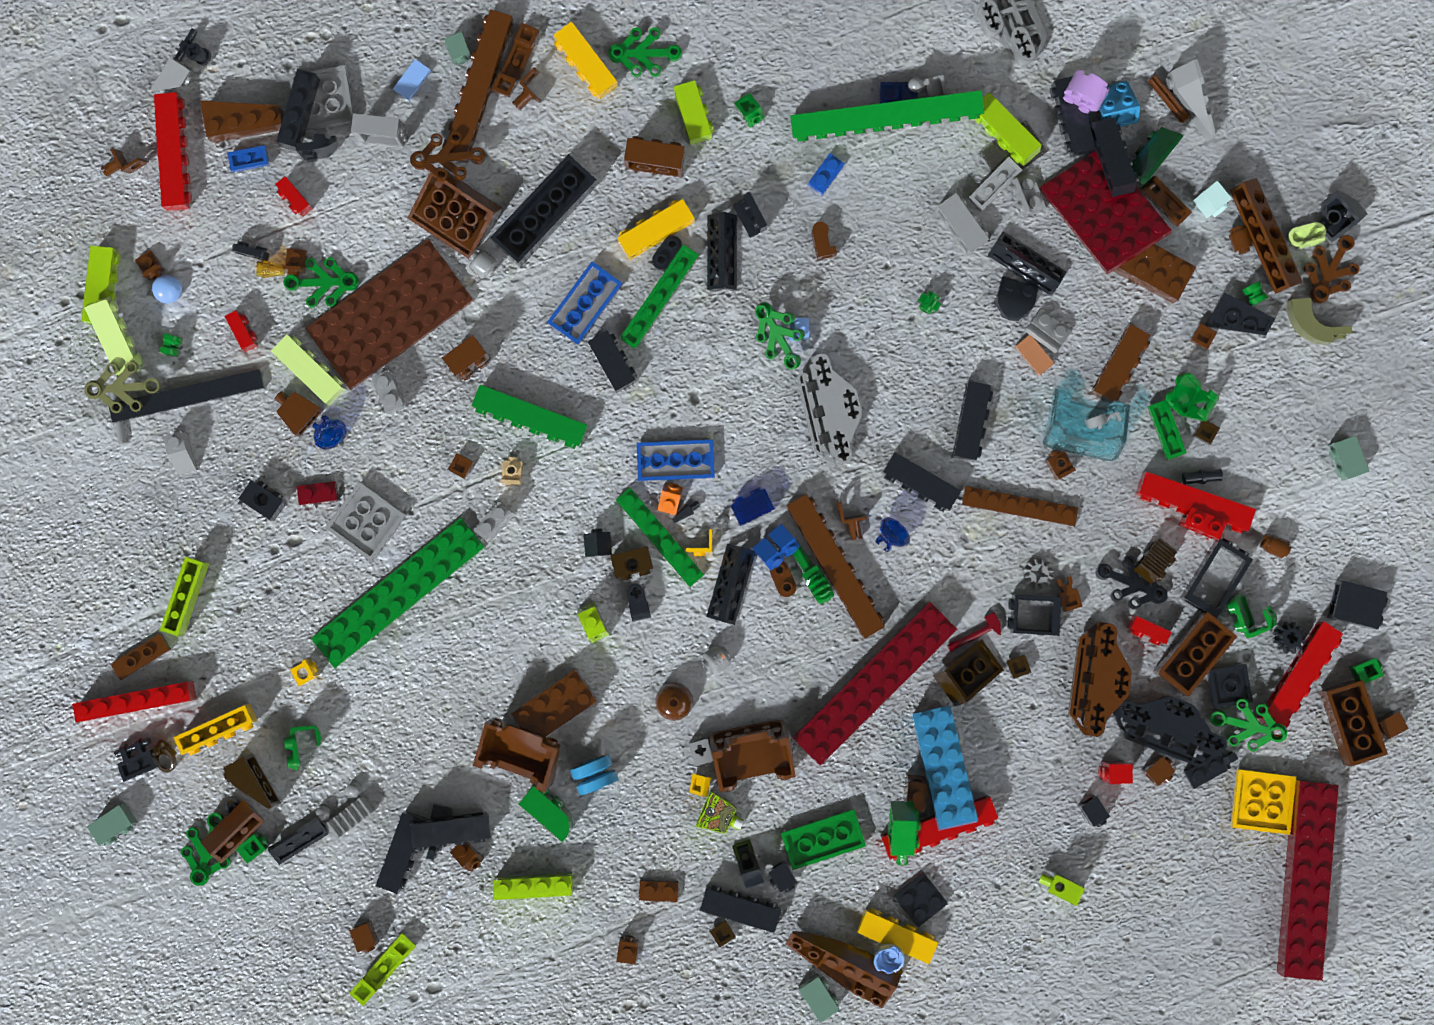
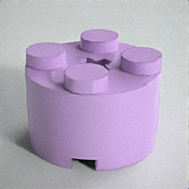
[1063,70,1110,114]

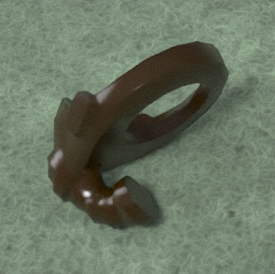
[152,739,177,773]

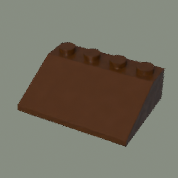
[407,167,503,259]

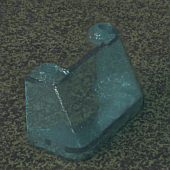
[1043,388,1130,461]

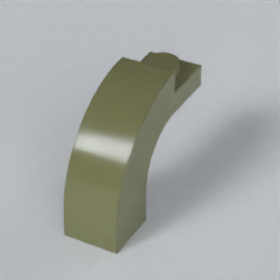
[1286,298,1353,345]

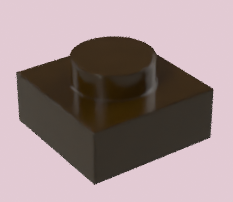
[1192,421,1220,445]
[1006,654,1032,679]
[709,920,736,947]

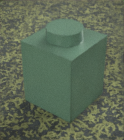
[444,32,471,65]

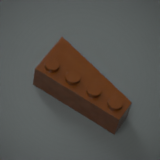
[200,100,284,143]

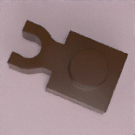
[1056,576,1083,612]

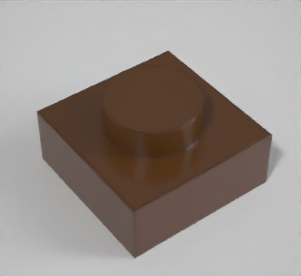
[1190,323,1217,350]
[447,453,474,479]

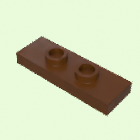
[111,633,171,680]

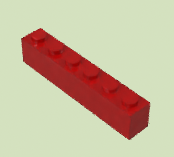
[154,92,192,211]
[1135,472,1256,534]
[1257,621,1343,731]
[72,681,197,723]
[880,795,999,861]

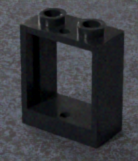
[1007,595,1061,636]

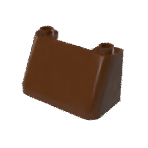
[472,717,561,792]
[709,720,796,792]

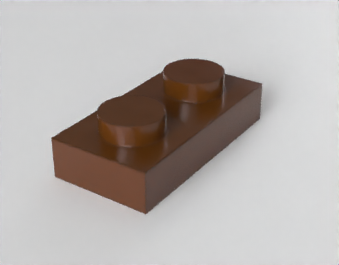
[639,880,678,902]

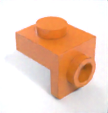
[658,483,683,515]

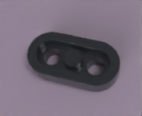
[652,235,682,271]
[231,241,270,262]

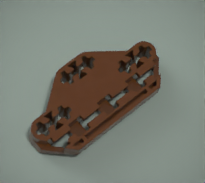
[1068,622,1132,737]

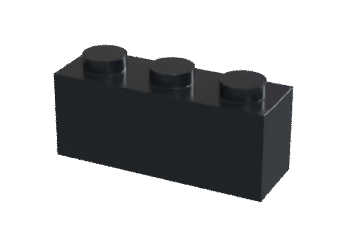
[587,330,637,393]

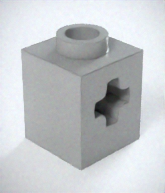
[689,735,713,766]

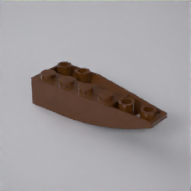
[785,931,903,1008]

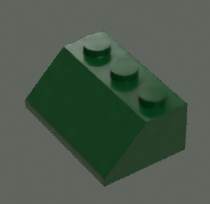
[1132,127,1183,189]

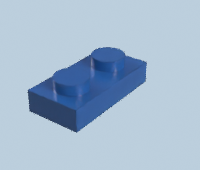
[227,145,270,173]
[807,153,845,196]

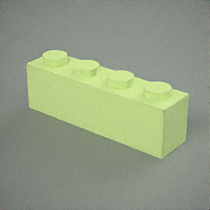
[84,296,143,378]
[271,334,345,406]

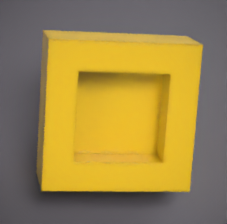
[689,774,711,797]

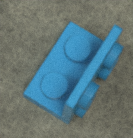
[1099,81,1140,127]

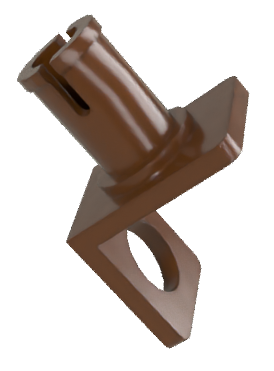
[512,67,542,111]
[101,148,147,177]
[837,500,868,540]

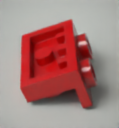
[1179,507,1227,540]

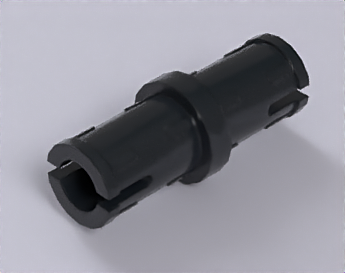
[1182,469,1223,485]

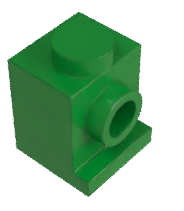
[1348,657,1384,684]
[236,832,269,864]

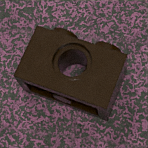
[610,546,654,581]

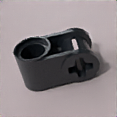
[627,584,651,622]

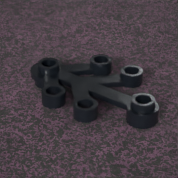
[1095,555,1168,610]

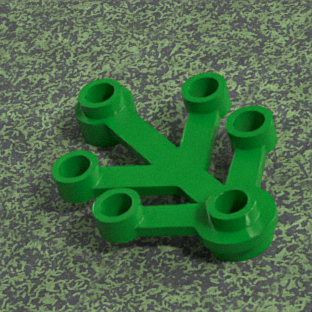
[608,27,682,78]
[283,257,359,308]
[755,302,805,370]
[1210,697,1288,752]
[181,812,231,886]

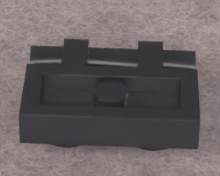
[114,737,160,782]

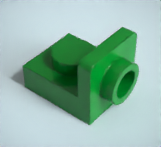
[734,93,765,128]

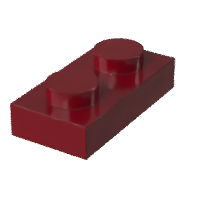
[296,481,338,506]

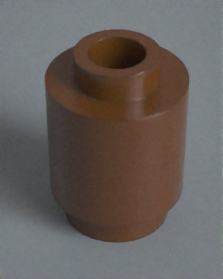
[1229,225,1253,255]
[1260,534,1291,559]

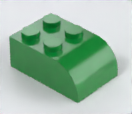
[518,783,573,842]

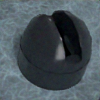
[225,798,240,814]

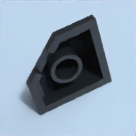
[1320,190,1368,243]

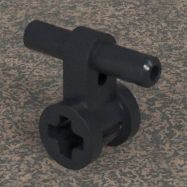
[174,28,211,66]

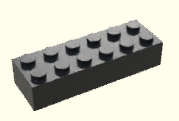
[490,154,598,267]

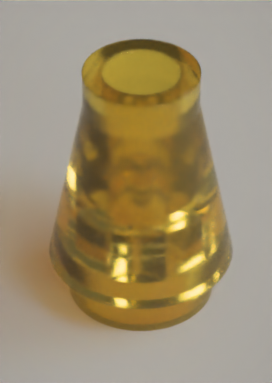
[256,260,285,279]

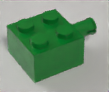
[888,801,920,866]

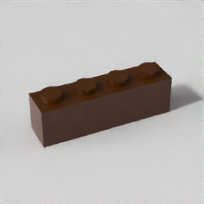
[1090,324,1150,404]

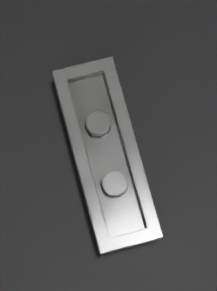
[968,157,1022,211]

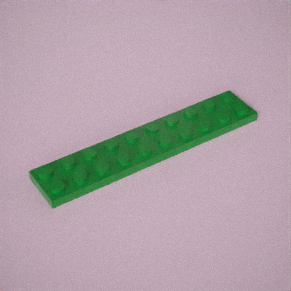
[311,518,486,669]

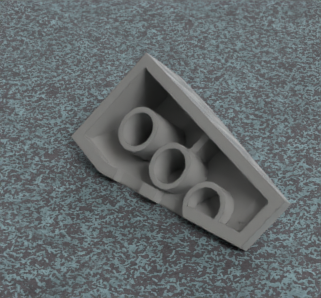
[1166,59,1216,142]

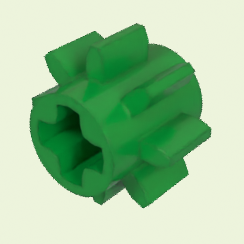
[917,291,941,315]

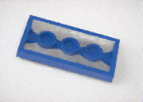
[547,261,623,345]
[637,440,715,481]

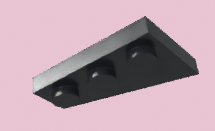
[1205,292,1276,336]

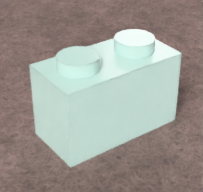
[1193,181,1232,218]

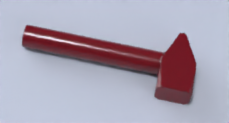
[947,612,1001,652]

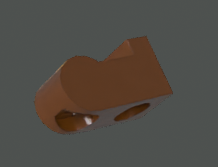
[812,222,837,260]

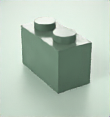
[1328,436,1370,481]
[87,803,137,846]
[798,974,840,1023]

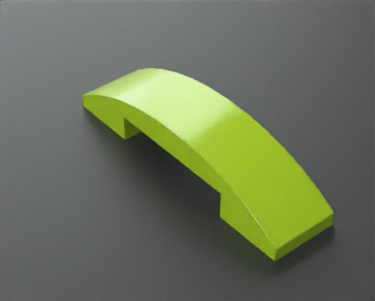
[349,933,416,1006]

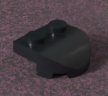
[295,134,338,162]
[994,276,1039,321]

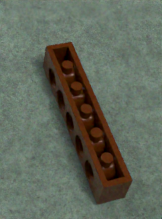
[1229,178,1303,294]

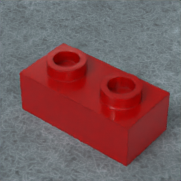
[275,176,313,217]
[224,310,258,352]
[1127,616,1172,646]

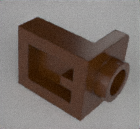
[282,248,307,276]
[135,250,165,280]
[616,935,639,965]

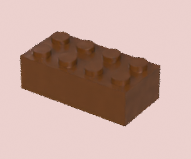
[1113,244,1196,304]
[1153,612,1238,696]
[511,669,598,737]
[1319,679,1388,767]

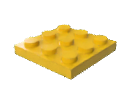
[1230,769,1296,835]

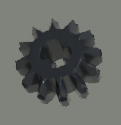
[1272,622,1307,654]

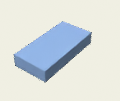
[393,59,431,101]

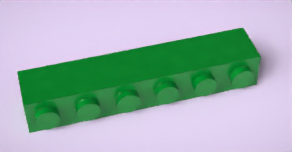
[471,385,588,449]

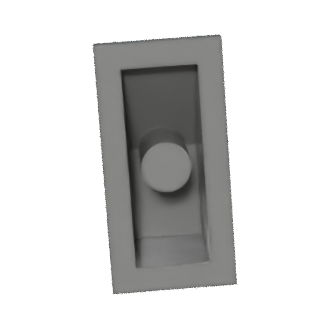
[150,57,194,92]
[163,431,197,475]

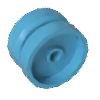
[570,754,619,796]

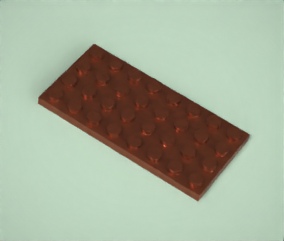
[305,239,474,390]

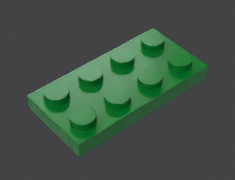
[780,809,866,870]

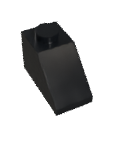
[732,839,764,888]

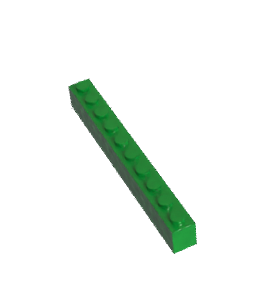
[790,90,984,142]

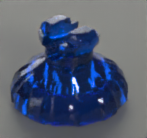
[312,415,347,450]
[875,517,910,552]

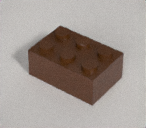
[624,136,685,178]

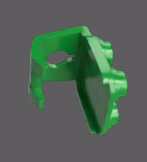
[1166,372,1219,422]
[1228,594,1277,638]
[284,726,322,771]

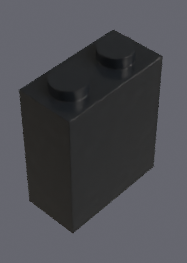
[1327,580,1388,630]

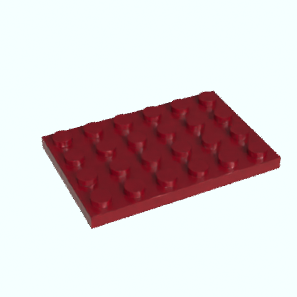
[1040,151,1172,275]

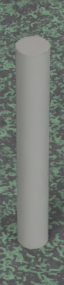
[110,392,126,444]

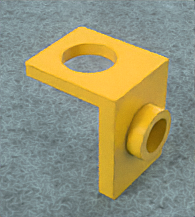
[686,529,712,556]
[290,659,319,686]

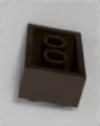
[933,639,1004,707]
[223,753,281,809]

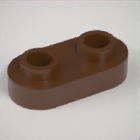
[769,561,796,597]

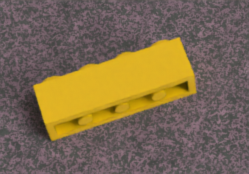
[553,21,618,100]
[617,199,695,260]
[856,908,938,964]

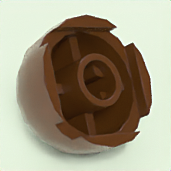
[655,682,693,721]

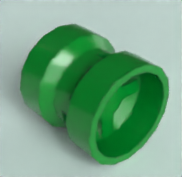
[1243,281,1269,306]
[159,334,183,357]

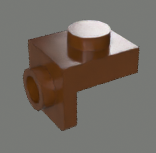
[450,841,484,872]

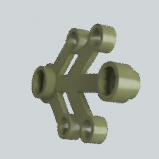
[84,361,161,413]

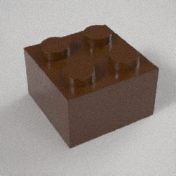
[442,335,491,381]

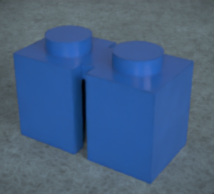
[752,524,800,571]

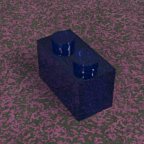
[730,487,775,527]

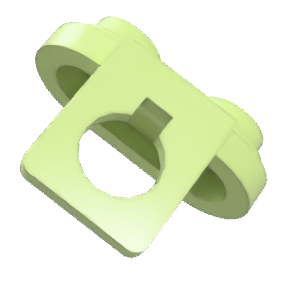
[1287,222,1326,249]

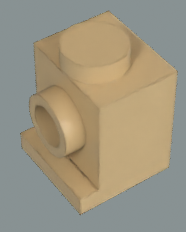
[501,457,523,485]

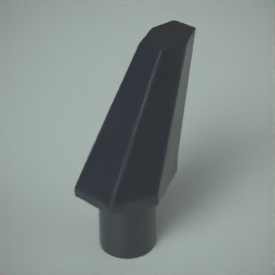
[672,501,700,523]

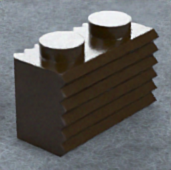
[1133,537,1178,584]

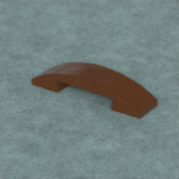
[492,23,539,97]

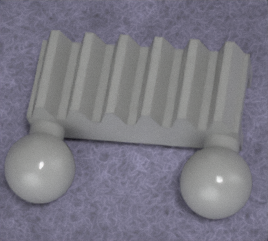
[908,75,949,131]
[316,782,375,839]

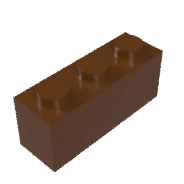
[201,800,264,863]

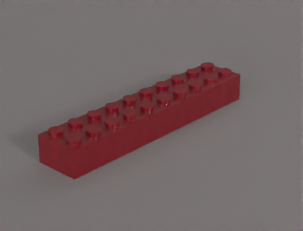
[792,602,958,766]
[1277,779,1339,981]

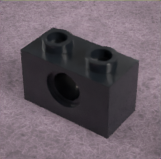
[238,480,287,521]

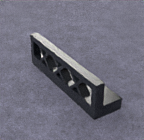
[707,212,737,291]
[987,231,1067,296]
[706,543,755,625]

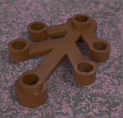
[410,131,485,182]
[1304,235,1360,304]

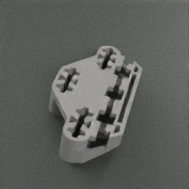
[977,0,1047,66]
[796,353,862,467]

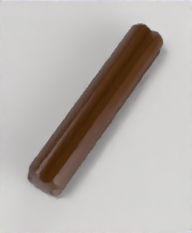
[1148,75,1190,123]

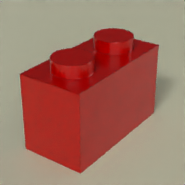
[1098,761,1133,784]

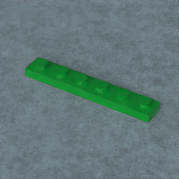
[619,244,699,350]
[616,488,704,587]

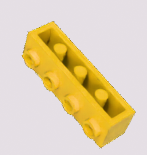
[173,704,258,756]

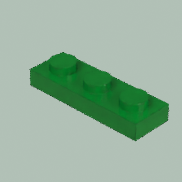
[1147,400,1187,460]

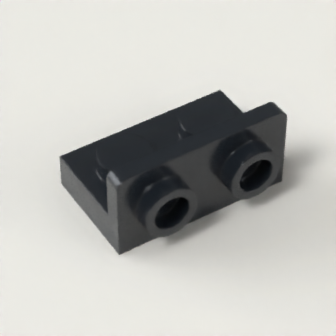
[733,192,767,238]

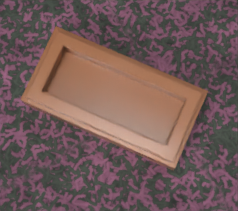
[1015,335,1055,376]

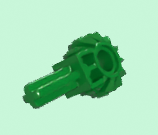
[793,545,834,604]

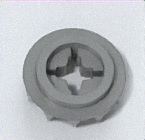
[1023,559,1054,589]

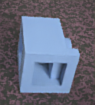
[789,318,809,341]

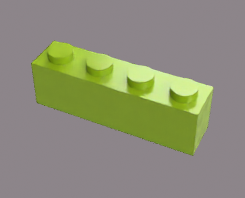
[973,92,1042,166]
[81,245,121,324]
[159,557,209,636]
[493,873,574,900]

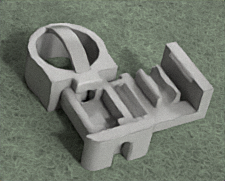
[1084,411,1121,430]

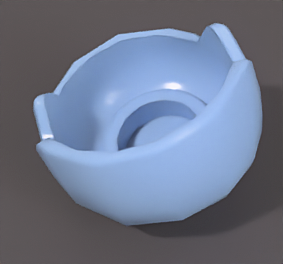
[152,275,182,304]
[874,944,905,974]

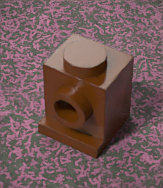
[1045,450,1076,481]

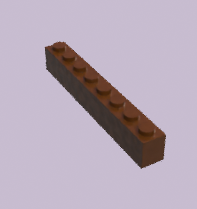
[442,9,514,164]
[786,494,885,639]

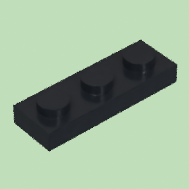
[268,817,329,865]

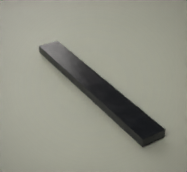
[109,369,265,423]

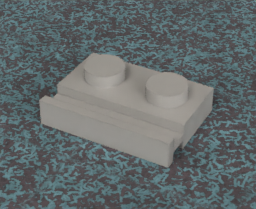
[1025,309,1072,354]

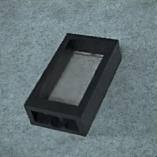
[1180,538,1253,618]

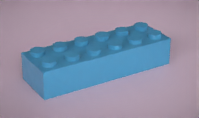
[912,706,978,831]

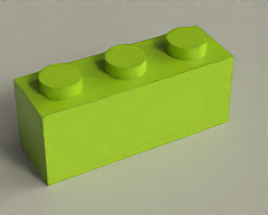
[673,80,714,145]

